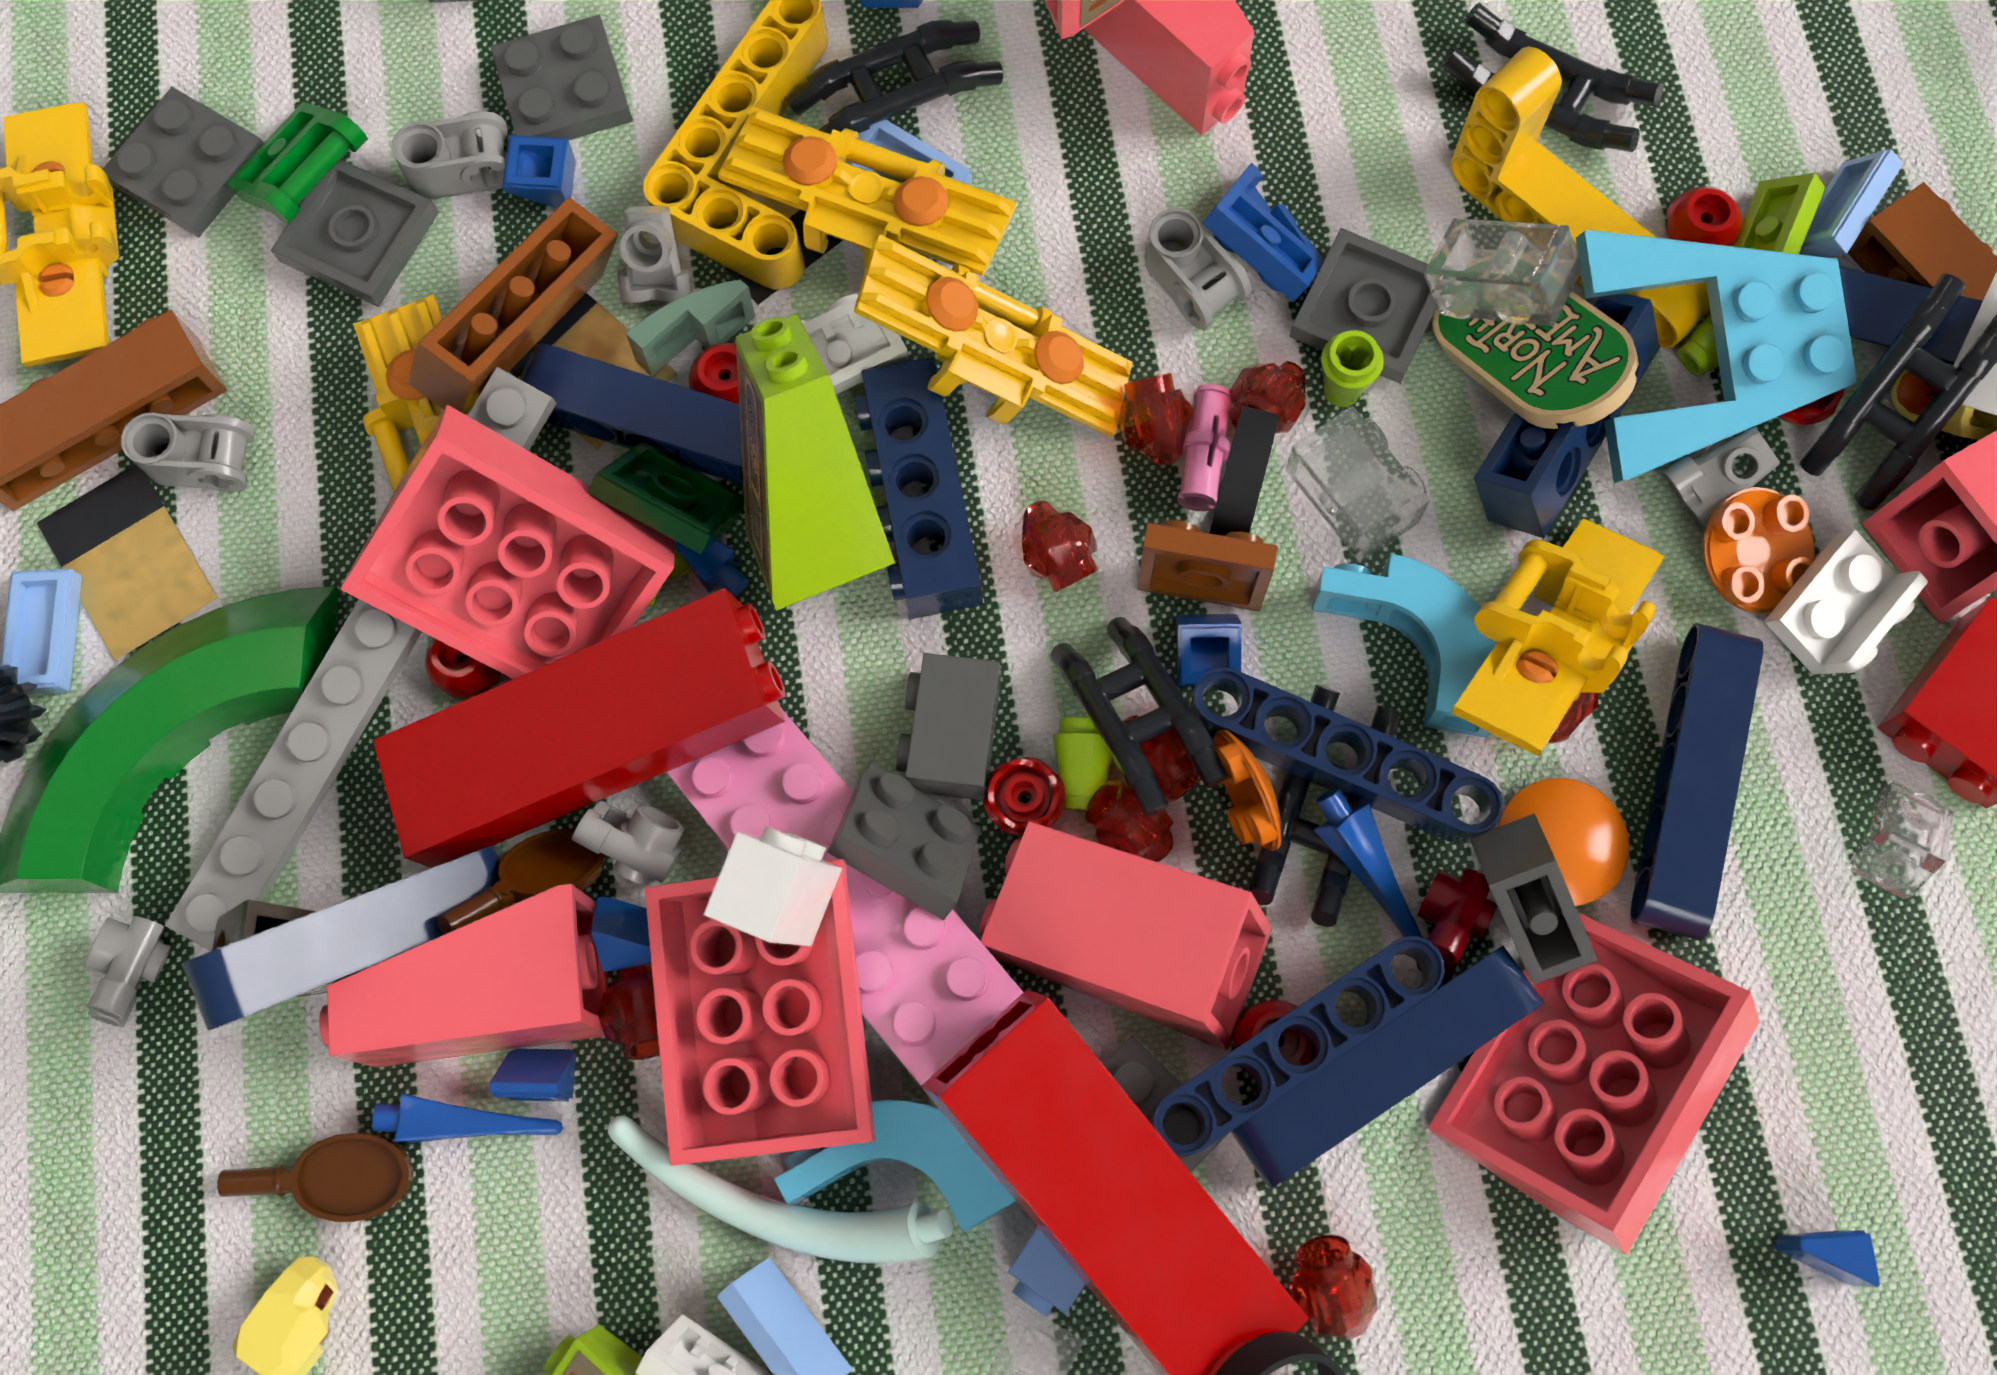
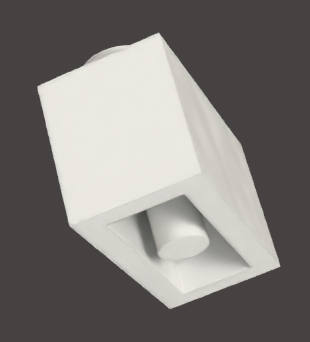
[703,826,842,946]

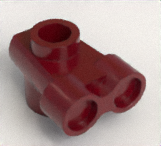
[1416,869,1498,982]

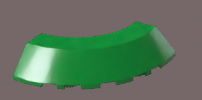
[0,586,340,893]

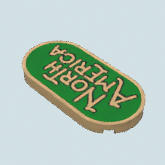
[1432,261,1639,429]

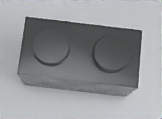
[896,653,1001,801]
[1470,813,1598,985]

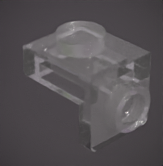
[1849,780,1954,899]

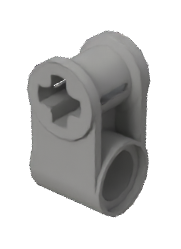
[392,111,508,199]
[1144,208,1252,330]
[121,412,256,492]

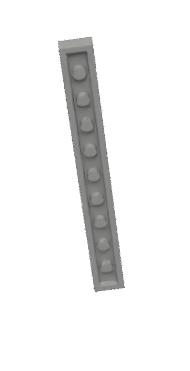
[165,367,557,951]

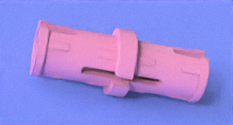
[1177,384,1233,512]

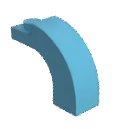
[1312,554,1497,738]
[774,1100,1017,1232]

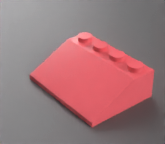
[341,405,675,679]
[645,859,876,1166]
[1428,913,1760,1255]

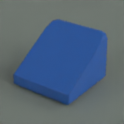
[502,135,576,209]
[1175,614,1242,686]
[592,897,651,972]
[489,1048,576,1102]
[1774,1230,1880,1287]

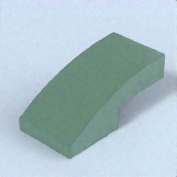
[625,280,756,376]

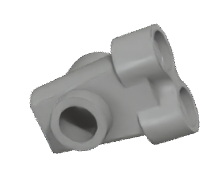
[617,206,691,303]
[1662,427,1780,531]
[572,800,684,885]
[85,916,171,1027]

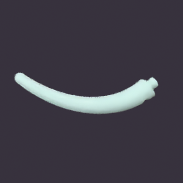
[608,1116,953,1264]

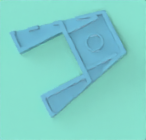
[1576,230,1857,483]

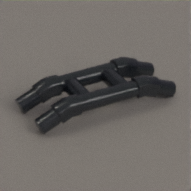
[1440,3,1663,152]
[786,19,1003,134]
[1800,273,1997,510]
[1051,617,1229,817]
[1248,684,1402,927]

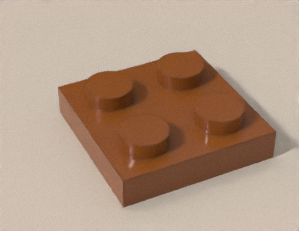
[1137,520,1278,612]

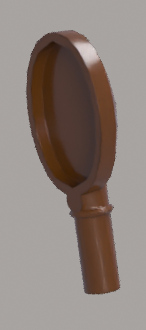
[437,828,605,935]
[217,1132,413,1222]

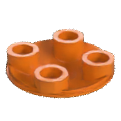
[1703,487,1815,613]
[1213,729,1281,851]
[1498,778,1629,906]

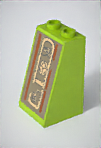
[736,313,895,611]

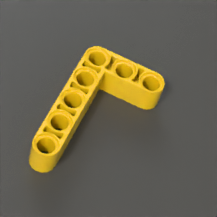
[643,0,829,290]
[1451,47,1710,348]

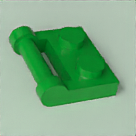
[226,101,368,224]

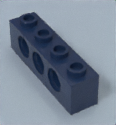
[1474,293,1660,538]
[854,357,983,619]

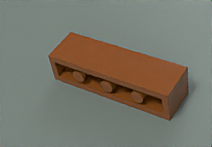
[1848,182,1997,301]
[408,197,619,415]
[0,309,228,511]

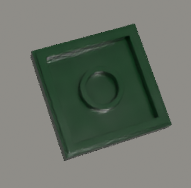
[587,442,744,554]

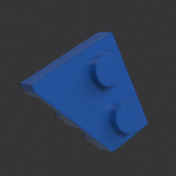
[1202,163,1324,302]

